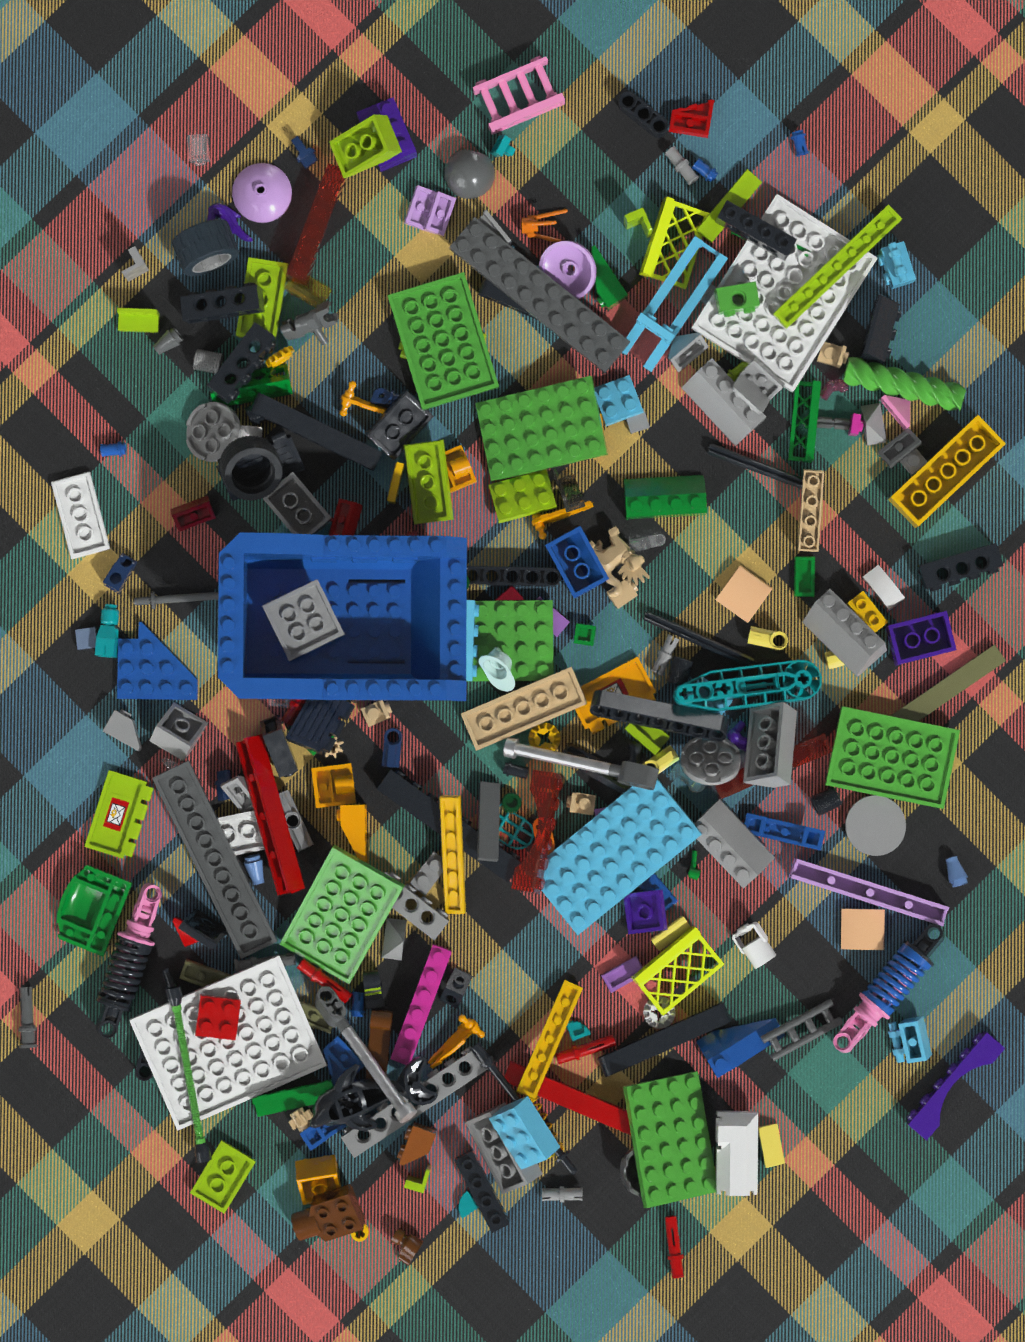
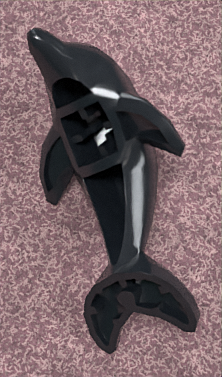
[310,1056,438,1131]

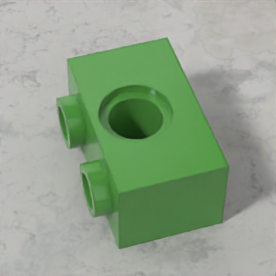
[714,281,760,317]

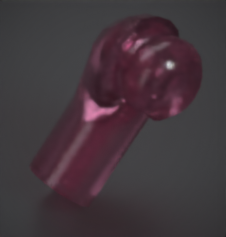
[820,379,848,401]

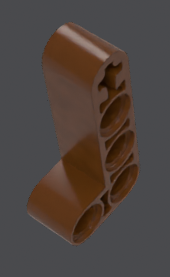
[366,1009,393,1078]

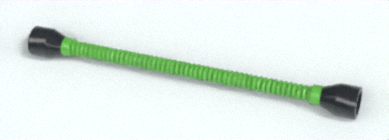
[165,985,212,1163]

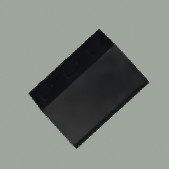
[860,295,902,365]

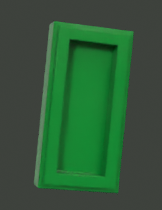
[794,556,815,597]

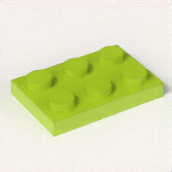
[489,469,557,523]
[190,1140,256,1214]

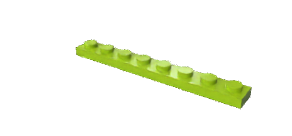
[773,204,902,329]

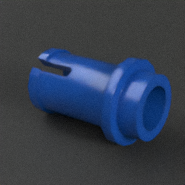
[790,130,809,157]
[692,158,718,183]
[100,441,127,457]
[350,992,365,1017]

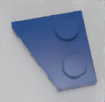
[323,1035,365,1086]

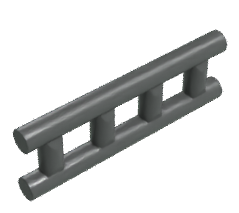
[760,999,843,1062]

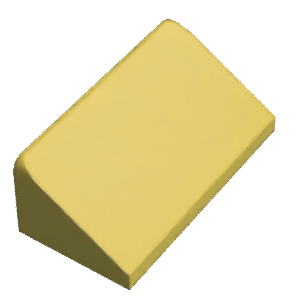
[651,916,691,951]
[758,1123,785,1168]

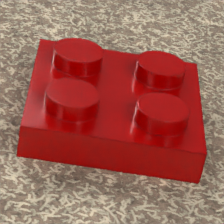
[195,994,241,1040]

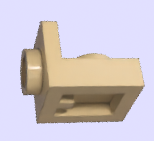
[817,342,849,368]
[361,700,392,727]
[566,792,596,815]

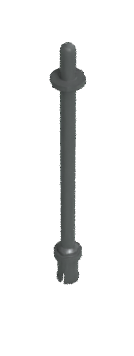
[132,591,219,609]

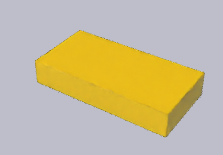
[387,462,404,504]

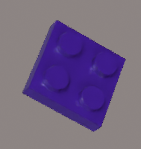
[624,889,668,934]

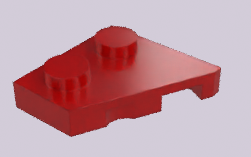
[669,99,714,138]

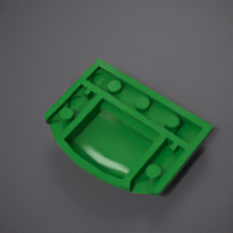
[57,865,132,957]

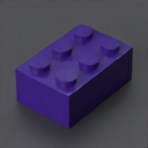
[356,97,417,172]
[885,611,957,666]

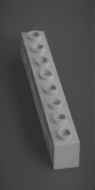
[341,1046,487,1158]

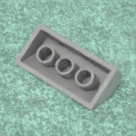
[682,358,766,446]
[803,589,887,677]
[743,702,797,788]
[694,799,775,889]
[465,1102,543,1194]

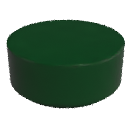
[501,792,522,814]

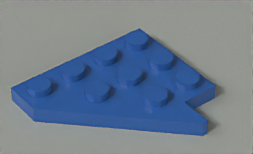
[117,622,198,700]

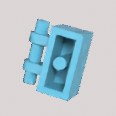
[877,241,916,289]
[888,1016,932,1063]

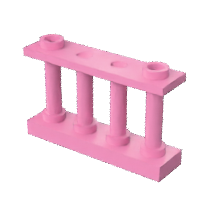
[473,56,565,135]

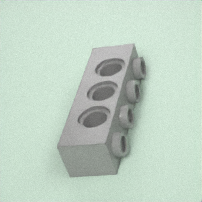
[385,871,450,940]

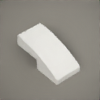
[863,565,905,611]

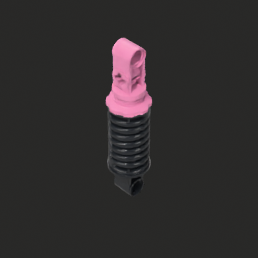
[95,883,162,1039]

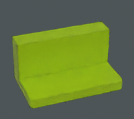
[623,208,652,238]
[117,308,160,333]
[625,723,670,755]
[404,1164,431,1193]

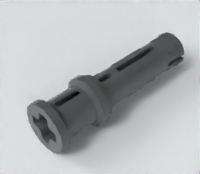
[234,952,296,973]
[18,987,38,1048]

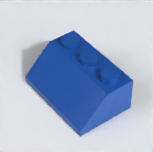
[545,526,609,599]

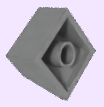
[149,702,208,761]

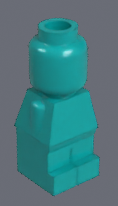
[95,604,119,658]

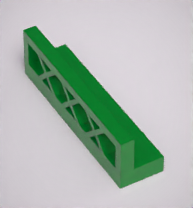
[209,364,293,406]
[788,380,821,463]
[252,1079,334,1117]

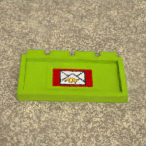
[84,770,154,859]

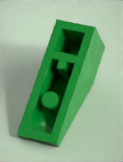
[591,245,628,311]

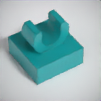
[490,135,516,157]

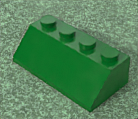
[624,475,707,519]

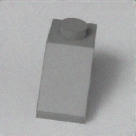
[103,709,142,751]

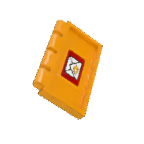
[575,657,656,735]

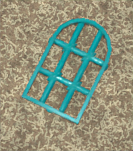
[499,804,534,850]

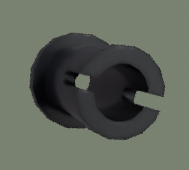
[503,761,529,779]

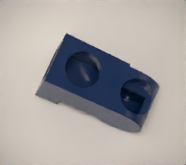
[103,553,137,595]

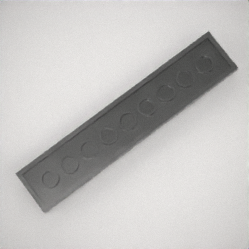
[449,217,630,373]
[152,760,278,959]

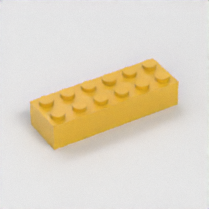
[888,415,1006,528]

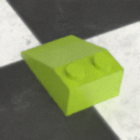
[329,114,402,178]

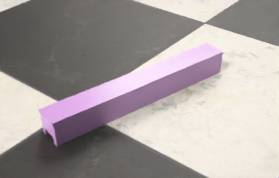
[788,858,949,926]

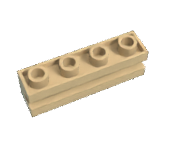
[798,469,824,552]

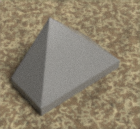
[668,332,709,373]
[860,403,887,446]
[220,776,254,813]
[382,918,407,960]

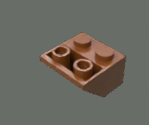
[397,1122,437,1166]

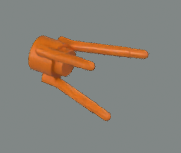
[522,209,568,242]

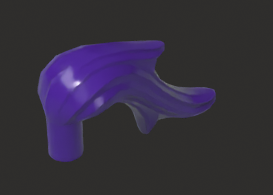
[207,203,253,242]
[727,720,747,752]

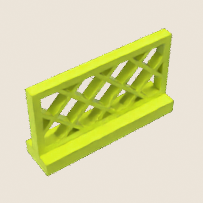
[639,197,710,289]
[631,926,724,1016]

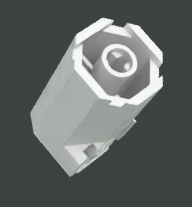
[715,1111,758,1196]

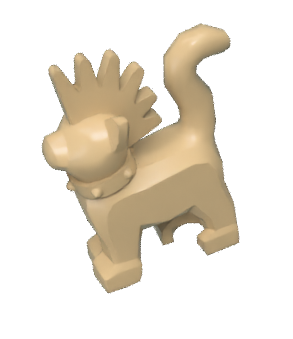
[590,526,650,598]

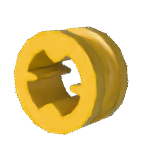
[351,1223,369,1242]

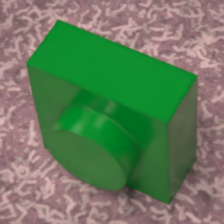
[573,623,596,646]

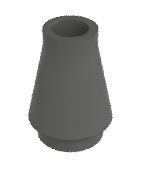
[153,327,183,355]

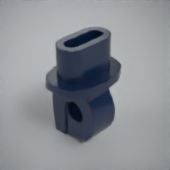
[291,136,318,169]
[371,388,400,407]
[214,770,232,801]

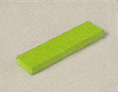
[696,169,762,243]

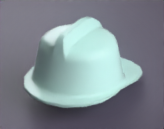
[479,647,515,692]

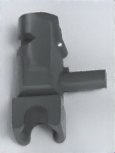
[280,301,338,345]

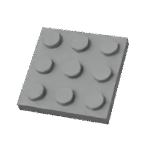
[262,579,345,661]

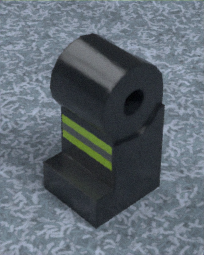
[362,969,385,1009]

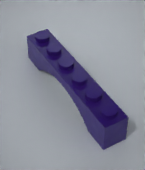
[906,1031,1005,1141]

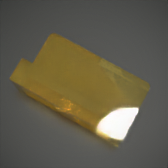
[285,271,332,308]

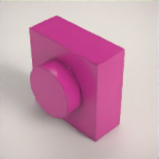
[848,413,864,437]

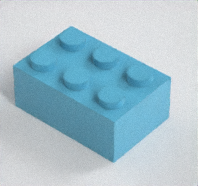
[489,1096,560,1170]

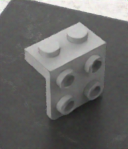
[731,357,785,414]

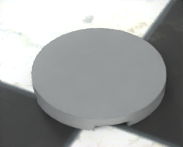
[186,402,241,462]
[680,737,741,785]
[845,796,906,856]

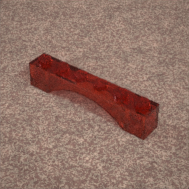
[286,163,347,286]
[714,733,832,799]
[511,770,563,895]

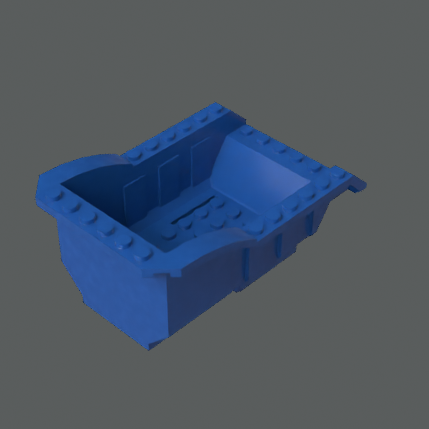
[218,532,467,701]

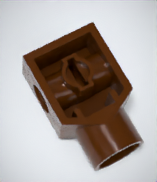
[291,1184,366,1242]

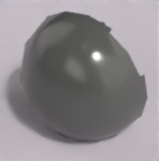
[444,150,495,199]

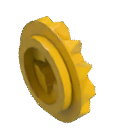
[265,346,295,368]
[528,723,561,751]

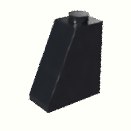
[260,715,298,778]

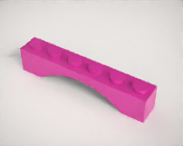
[390,944,452,1065]

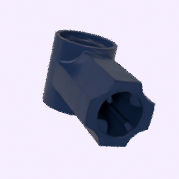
[382,727,403,768]

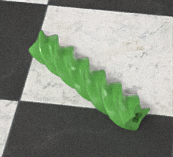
[843,357,966,411]

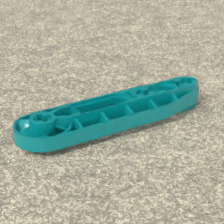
[673,660,822,712]

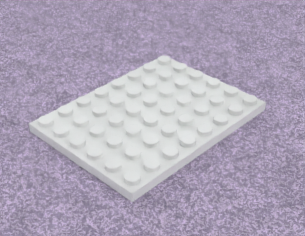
[691,194,878,393]
[129,955,327,1131]

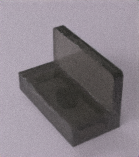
[552,469,585,513]

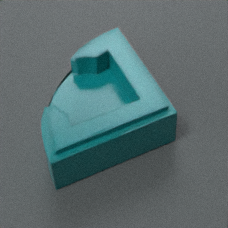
[567,1021,591,1041]
[459,1190,479,1219]

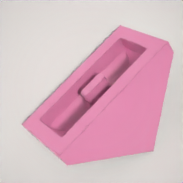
[880,395,910,430]

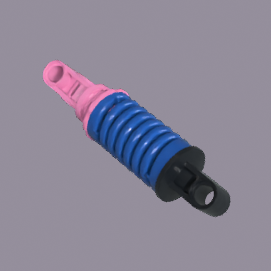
[833,924,945,1053]

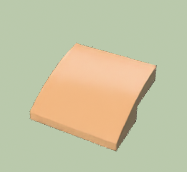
[715,565,773,623]
[841,909,885,950]

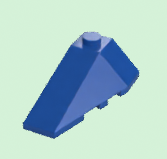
[696,1018,785,1078]

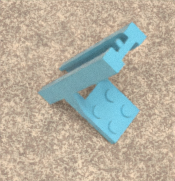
[622,236,728,372]

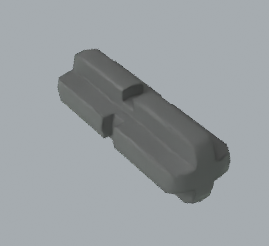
[817,417,850,430]

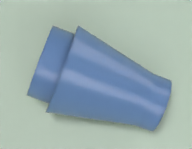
[243,854,264,885]
[945,856,968,887]

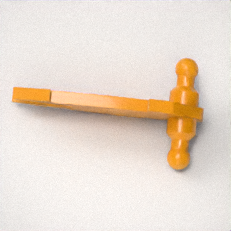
[339,381,388,416]
[531,501,594,540]
[428,1014,485,1069]

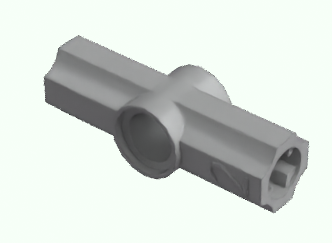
[279,790,314,852]

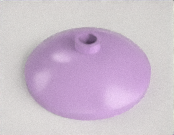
[232,163,292,223]
[539,240,596,299]

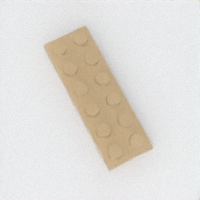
[461,667,587,751]

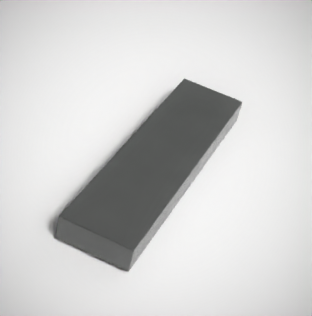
[477,782,500,862]

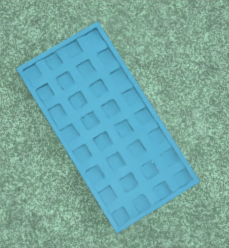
[527,778,702,935]

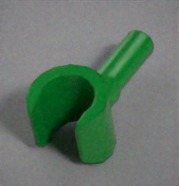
[688,851,701,880]

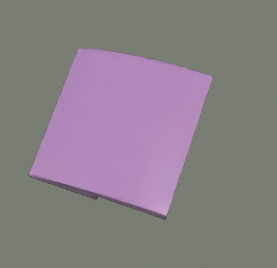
[404,185,456,236]

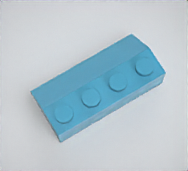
[466,600,479,681]

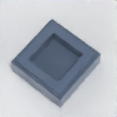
[75,627,97,650]

